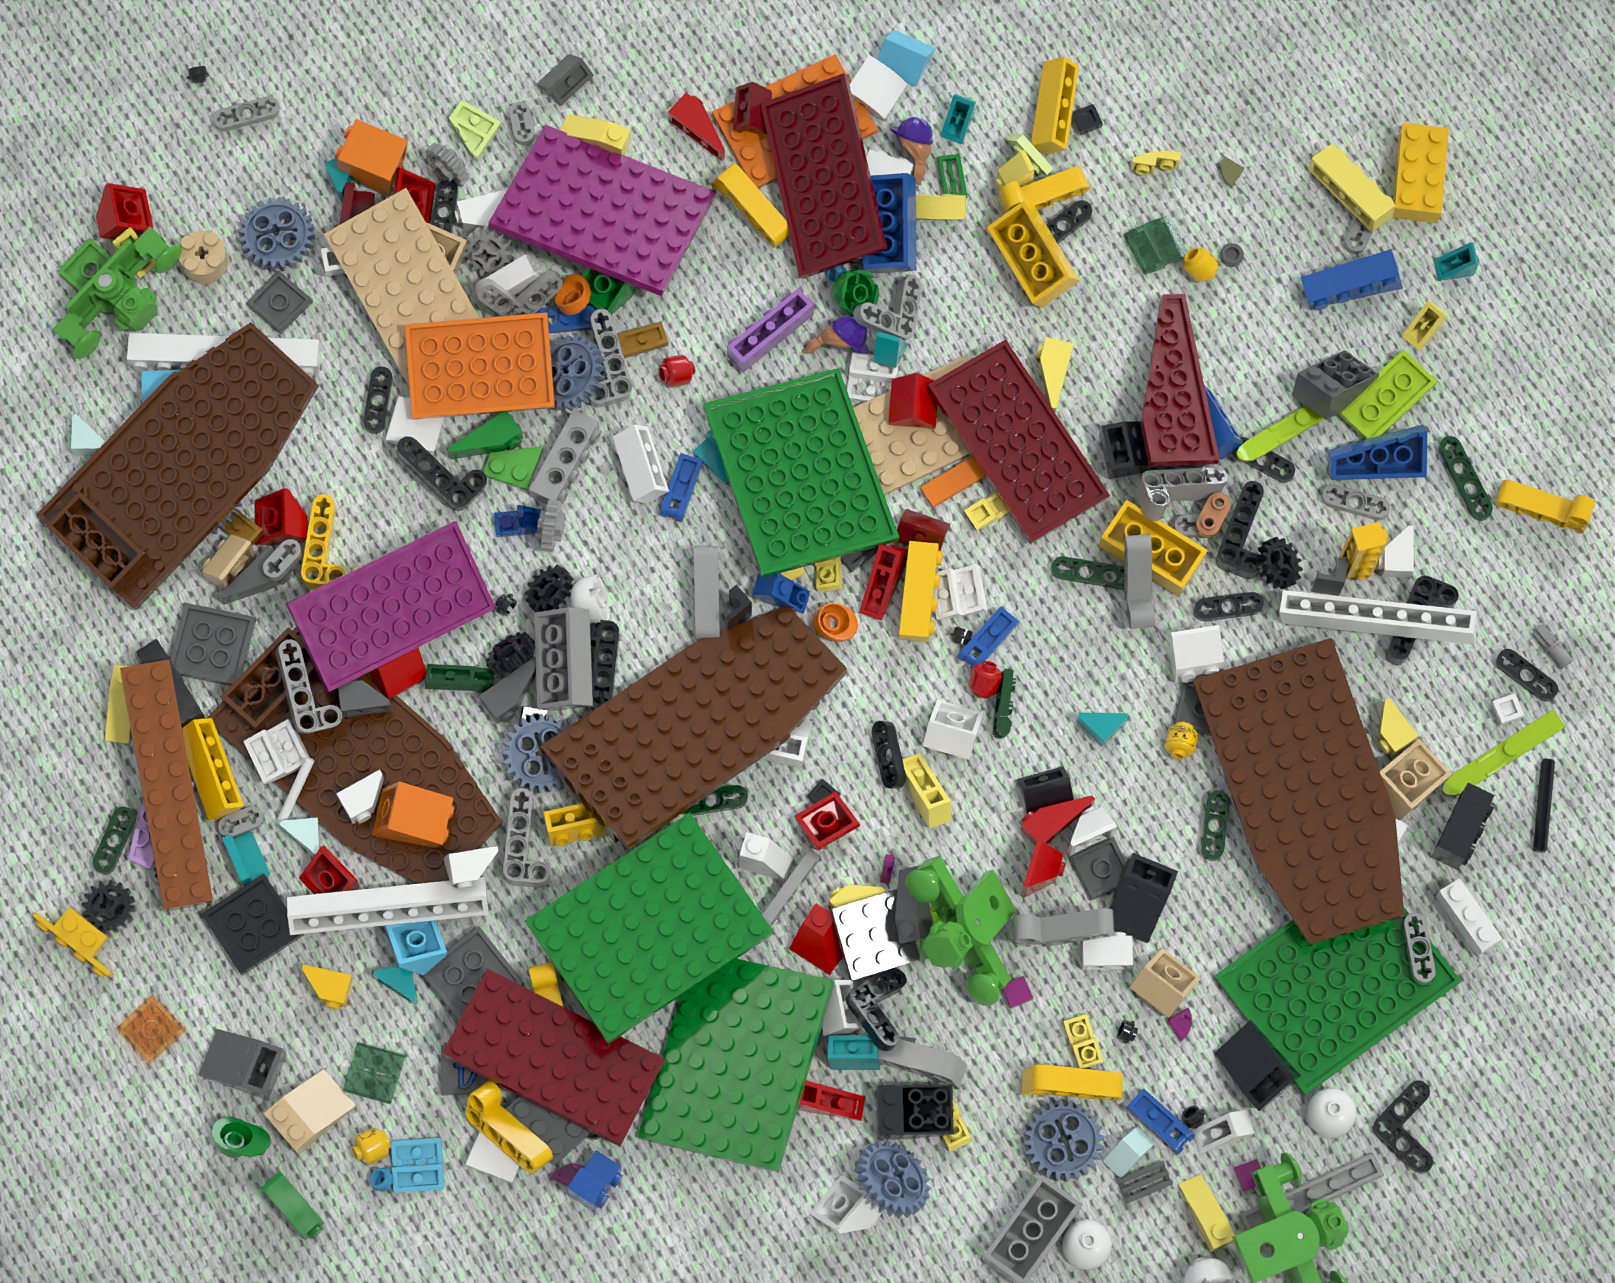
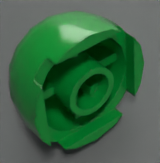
[832,270,879,316]

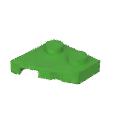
[483,447,543,491]

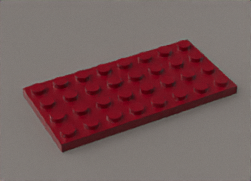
[760,73,888,279]
[927,339,1110,545]
[441,968,665,1147]

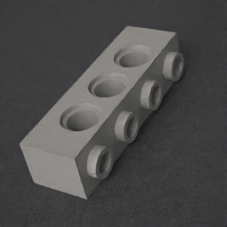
[529,409,601,505]

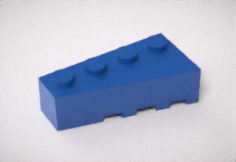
[1301,249,1403,310]
[1327,424,1428,480]

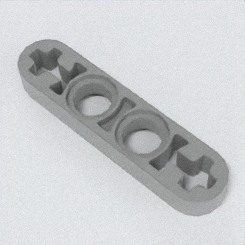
[762,849,821,927]

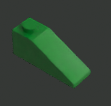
[447,411,523,459]

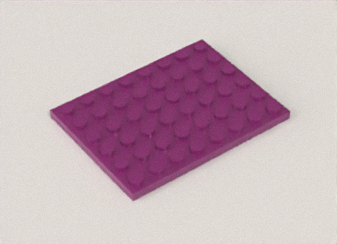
[488,124,716,296]

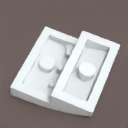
[850,55,907,121]
[847,352,899,402]
[384,396,444,454]
[934,564,988,620]
[244,719,310,784]
[466,1132,520,1184]

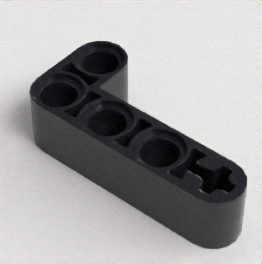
[396,436,487,511]
[1216,481,1264,580]
[1386,575,1459,666]
[590,620,620,711]
[135,638,206,727]

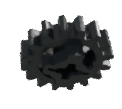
[1256,537,1303,590]
[525,564,574,612]
[485,632,535,675]
[81,880,136,935]

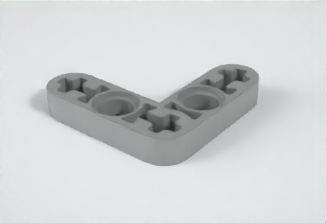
[474,270,563,316]
[854,275,922,340]

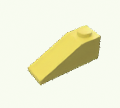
[560,114,631,156]
[1036,337,1074,412]
[105,664,131,744]
[902,753,952,829]
[1178,1174,1235,1253]

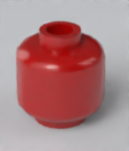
[658,354,695,388]
[968,661,1002,699]

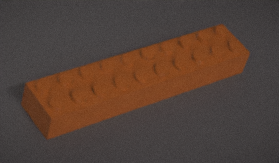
[120,660,213,912]

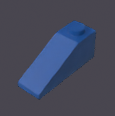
[1204,385,1244,460]

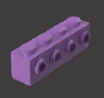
[727,288,814,373]

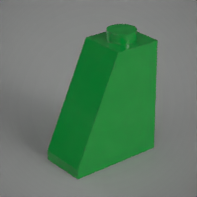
[261,1171,324,1240]

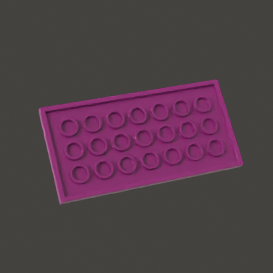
[285,521,496,692]

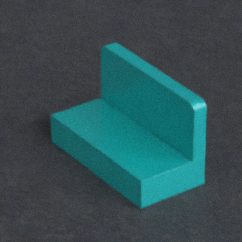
[693,430,729,485]
[222,832,270,887]
[827,1035,880,1070]

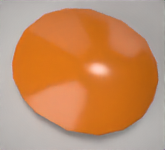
[554,274,591,315]
[812,602,858,642]

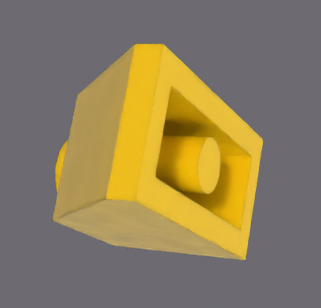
[302,964,353,1010]

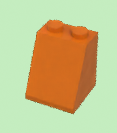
[335,119,408,196]
[372,782,454,848]

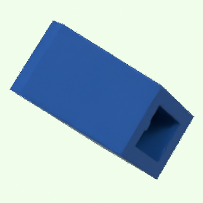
[752,573,811,614]

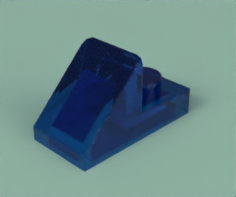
[494,505,541,538]

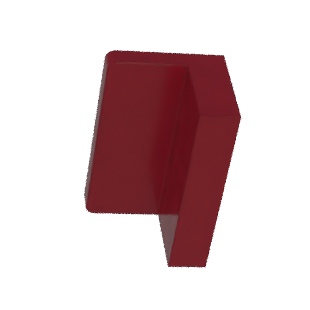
[733,81,772,134]
[339,182,375,225]
[897,509,950,551]

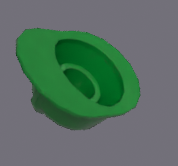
[211,1117,271,1158]

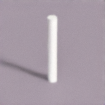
[276,757,314,824]

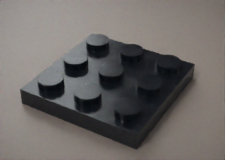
[201,874,304,976]

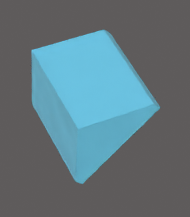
[877,30,936,87]
[385,920,447,975]

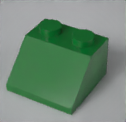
[581,267,638,315]

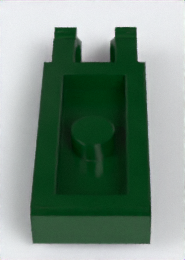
[425,664,495,693]
[992,669,1016,739]

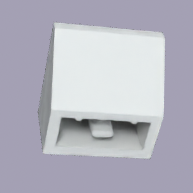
[761,720,813,769]

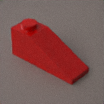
[668,92,725,161]
[859,543,908,620]
[1020,795,1095,845]
[797,1080,865,1121]

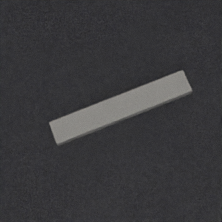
[1238,1153,1384,1230]

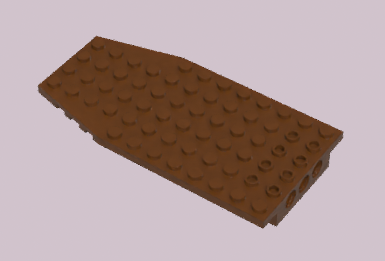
[36,322,319,610]
[540,606,847,850]
[206,627,503,884]
[1193,638,1404,946]

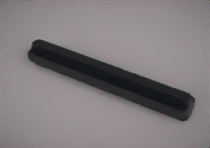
[1533,758,1555,853]

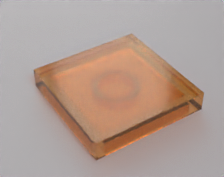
[116,994,187,1064]

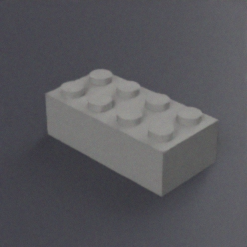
[534,607,593,711]
[982,1175,1083,1283]

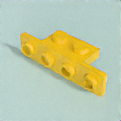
[33,907,115,978]

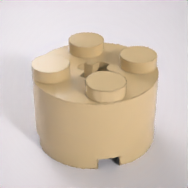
[179,231,228,284]

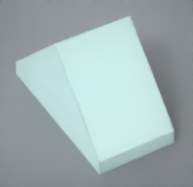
[71,414,105,456]
[279,818,321,856]
[1103,1126,1155,1178]

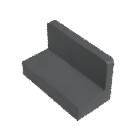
[537,54,594,106]
[1311,558,1348,596]

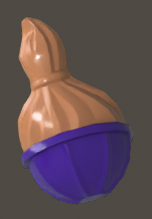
[890,117,934,185]
[802,316,869,354]

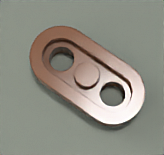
[1195,493,1231,538]

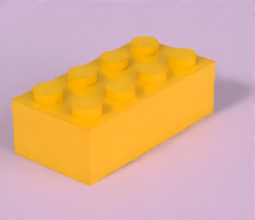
[1392,122,1449,223]
[987,201,1080,308]
[1099,500,1208,597]

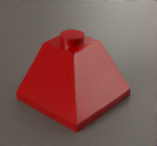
[96,183,154,240]
[255,488,308,546]
[1021,840,1066,897]
[789,903,843,975]

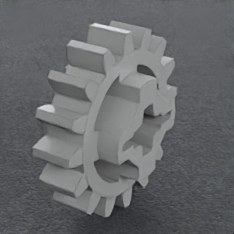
[425,142,470,187]
[464,226,515,276]
[537,499,565,552]

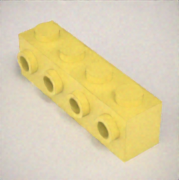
[1309,143,1395,233]

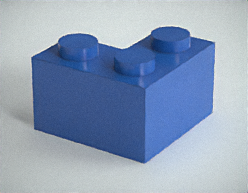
[567,1150,623,1212]

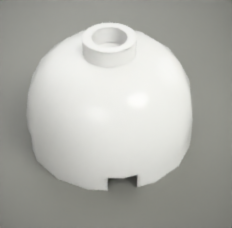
[567,575,610,623]
[1306,1088,1356,1138]
[1062,1219,1112,1270]
[1183,1257,1236,1283]

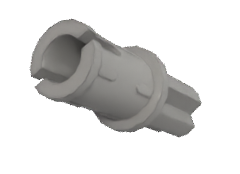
[1533,625,1574,669]

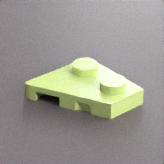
[449,100,502,161]
[1005,133,1054,175]

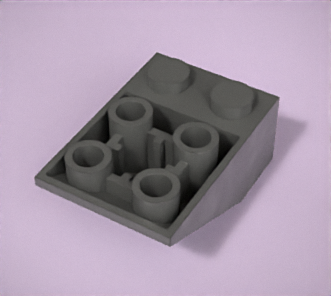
[1292,350,1379,420]
[198,1029,287,1101]

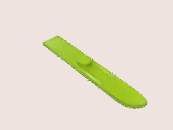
[1236,406,1324,462]
[1442,709,1566,796]

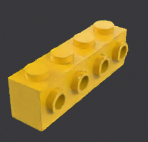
[1031,56,1079,154]
[1339,522,1388,580]
[899,541,943,643]
[182,718,244,821]
[543,803,607,847]

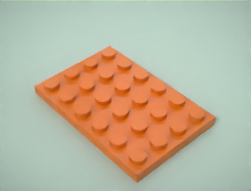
[712,54,878,189]
[405,313,555,420]

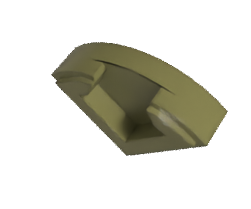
[1221,156,1244,189]

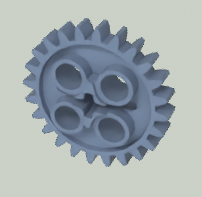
[238,197,315,272]
[550,335,606,411]
[501,714,569,793]
[1023,1100,1105,1182]
[854,1140,931,1219]

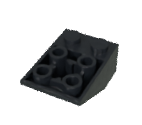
[1099,421,1157,479]
[1108,853,1178,944]
[1215,1020,1301,1111]
[876,1084,954,1140]

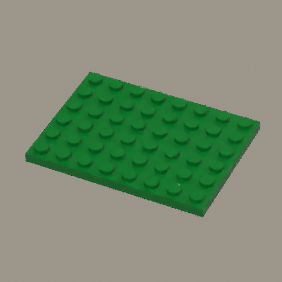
[703,368,899,578]
[525,813,774,1044]
[1214,907,1462,1096]
[638,959,835,1173]

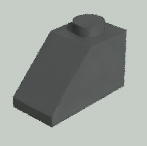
[338,679,392,718]

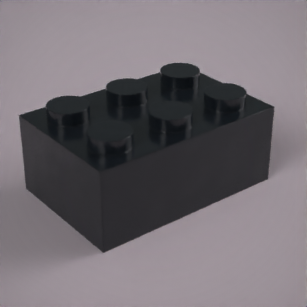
[1431,782,1496,870]

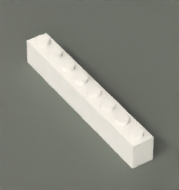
[127,333,321,377]
[1280,590,1478,645]
[287,877,489,935]

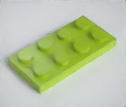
[1337,349,1437,440]

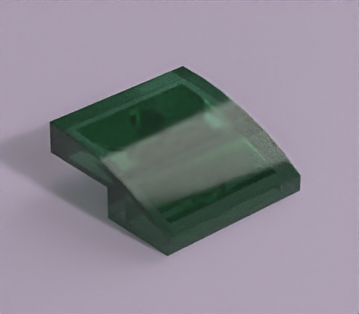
[1123,216,1187,275]
[343,1041,406,1104]

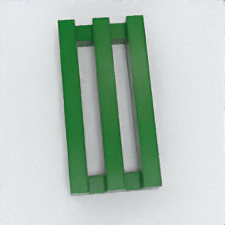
[937,153,968,198]

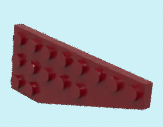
[1140,294,1220,466]

